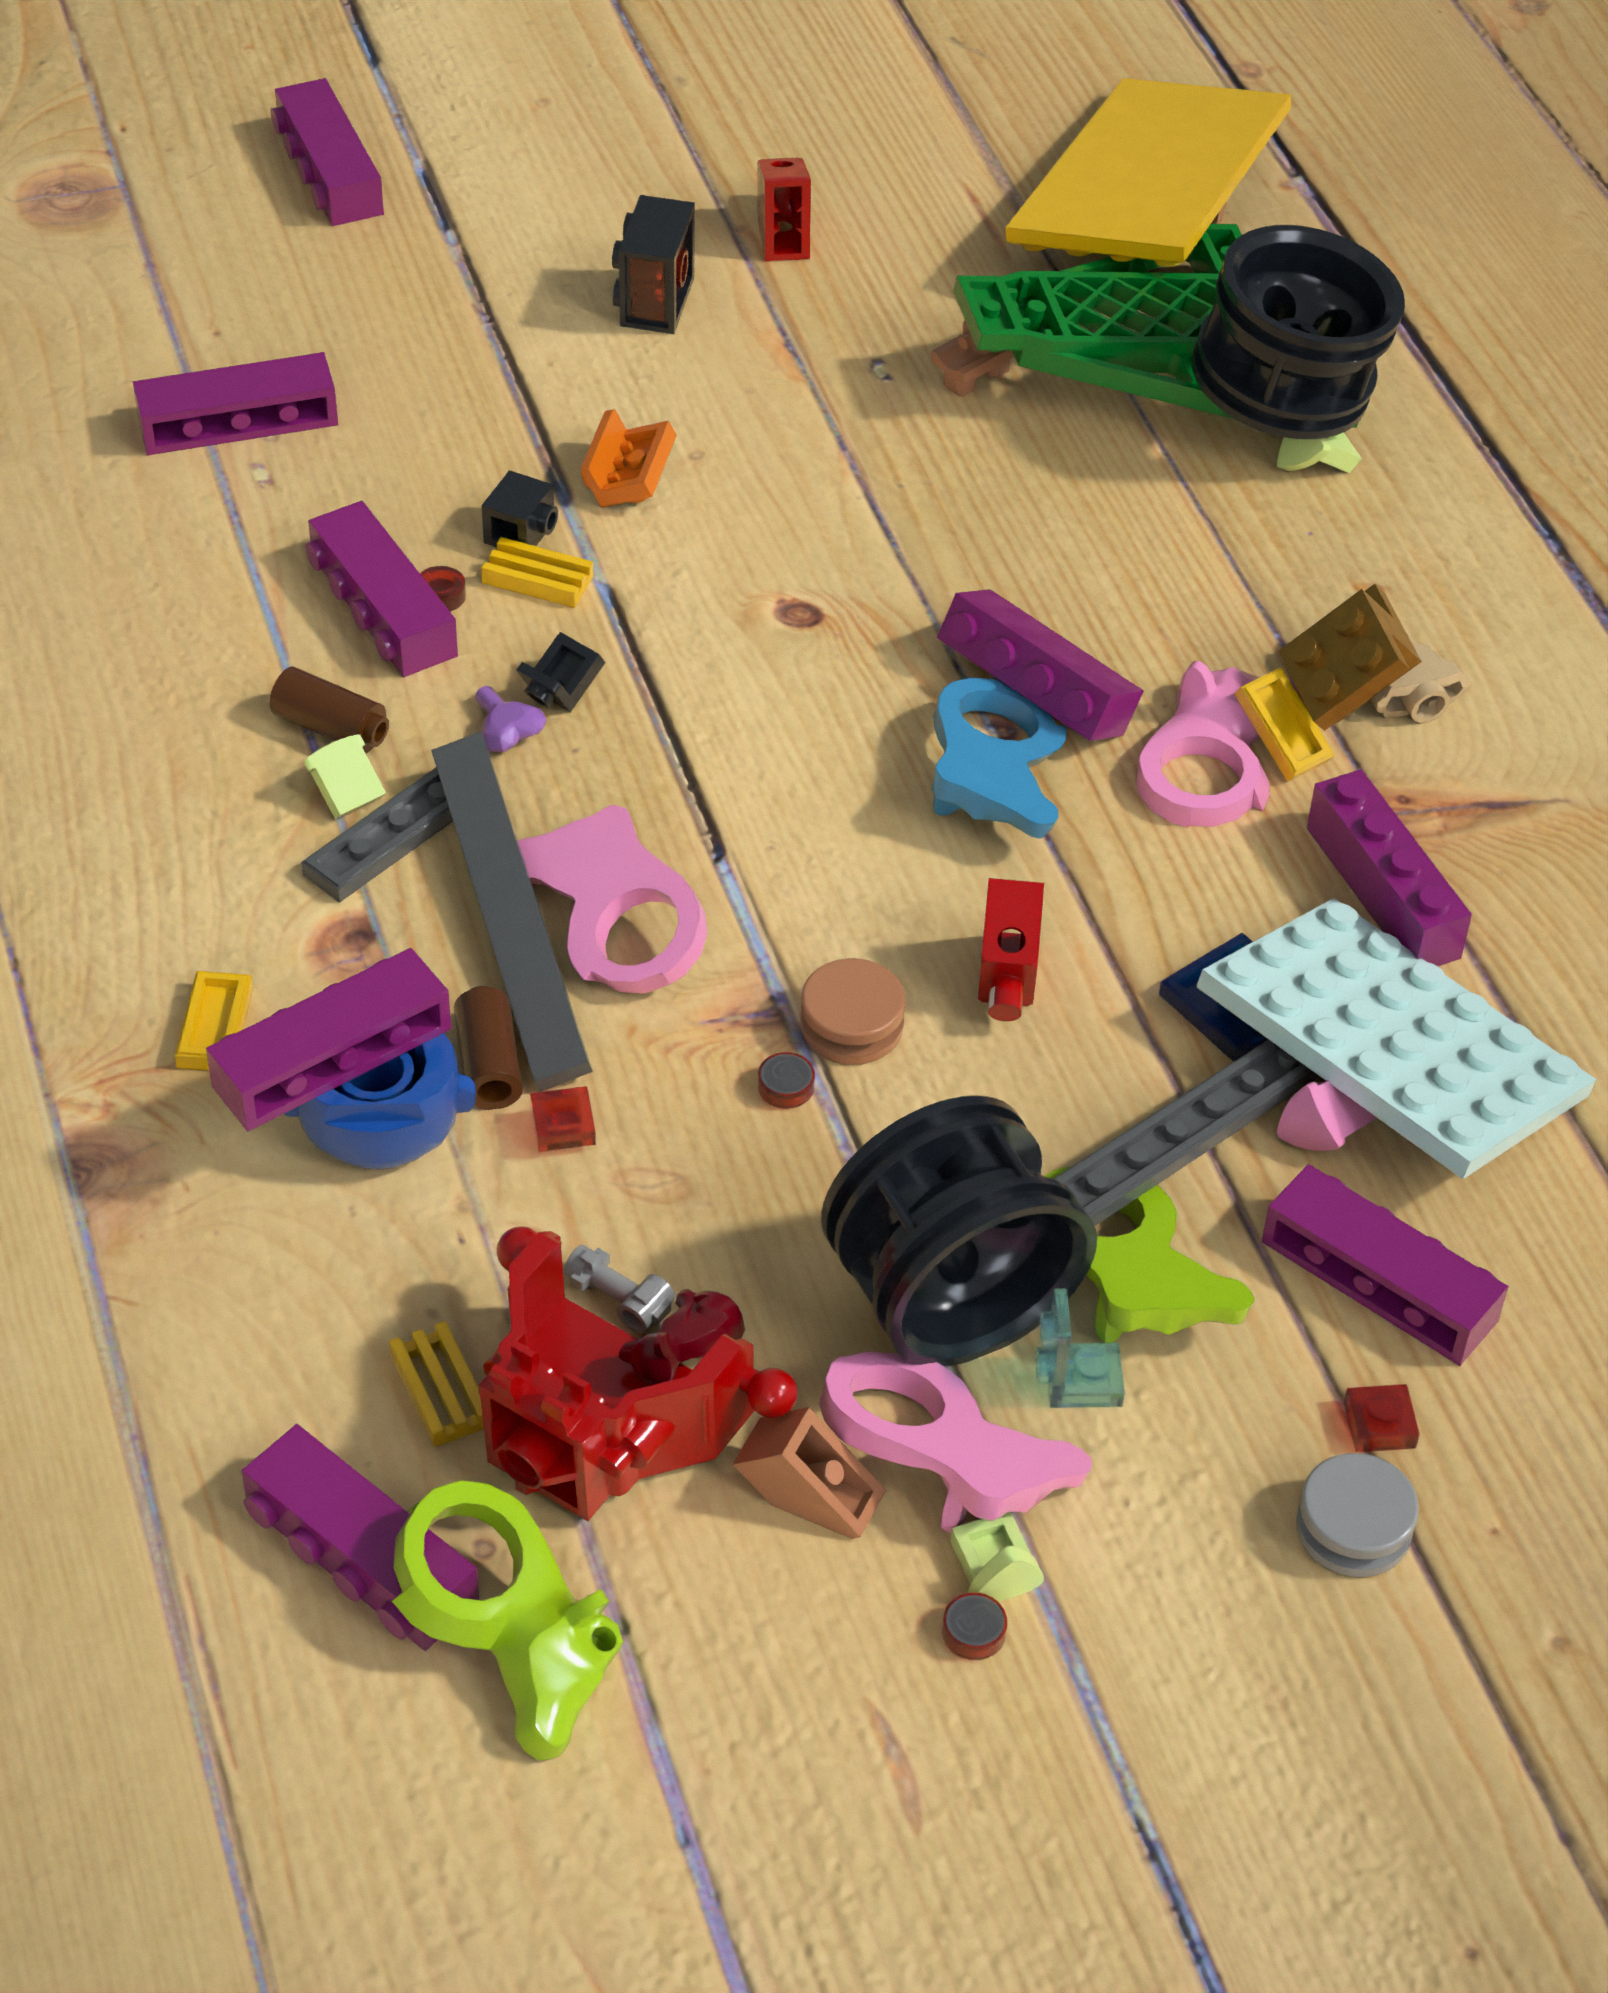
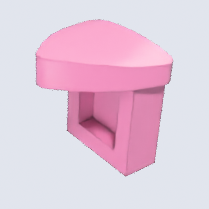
[1277,1080,1376,1151]

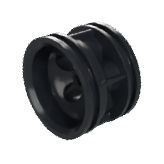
[1191,225,1405,439]
[821,1095,1097,1366]

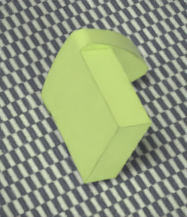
[1277,432,1362,473]
[303,735,386,820]
[950,1512,1044,1603]

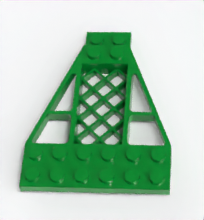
[953,224,1359,428]

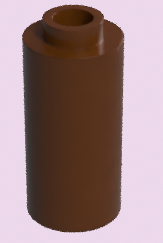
[269,666,389,753]
[454,986,523,1110]

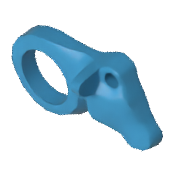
[932,678,1067,839]

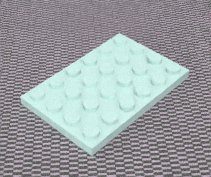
[1196,898,1596,1179]

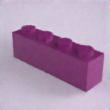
[271,78,384,226]
[133,352,338,456]
[305,500,458,678]
[937,589,1144,741]
[1306,769,1472,966]
[206,948,451,1132]
[1261,1164,1509,1366]
[241,1423,479,1651]

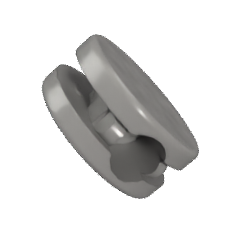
[1296,1453,1419,1577]

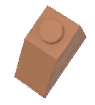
[733,1407,886,1539]

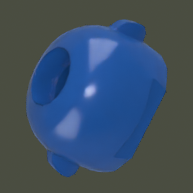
[284,1033,476,1170]

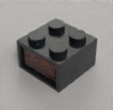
[612,195,695,334]

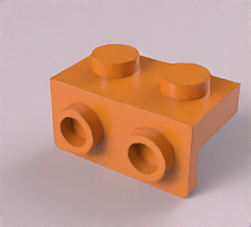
[581,409,677,508]

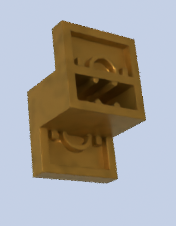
[1279,584,1422,731]

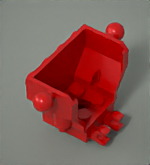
[478,1226,798,1521]

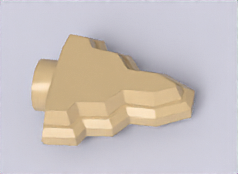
[1371,633,1471,723]

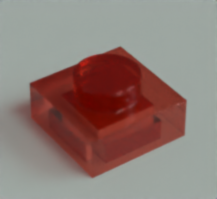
[530,1086,596,1152]
[1344,1384,1420,1453]

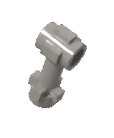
[564,1245,675,1333]

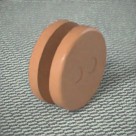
[800,958,905,1064]

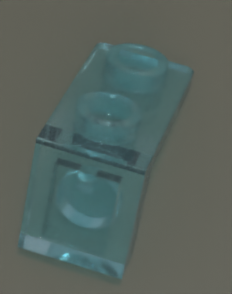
[1035,1288,1125,1408]

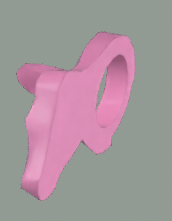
[1136,661,1303,828]
[518,805,707,994]
[819,1352,1092,1533]

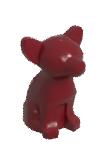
[619,1289,745,1385]

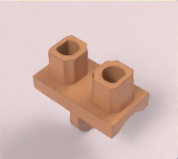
[931,320,1014,397]

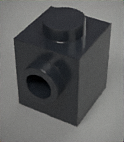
[481,470,558,547]

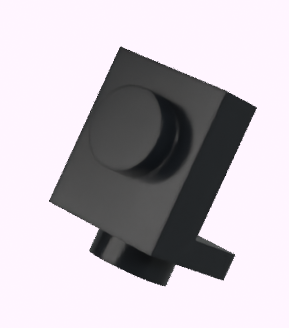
[516,632,606,713]

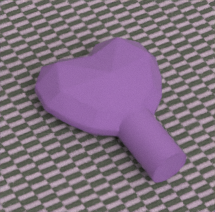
[475,686,546,752]

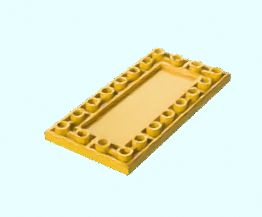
[1005,78,1291,267]

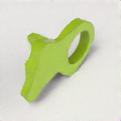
[1045,1166,1255,1344]
[392,1480,624,1760]

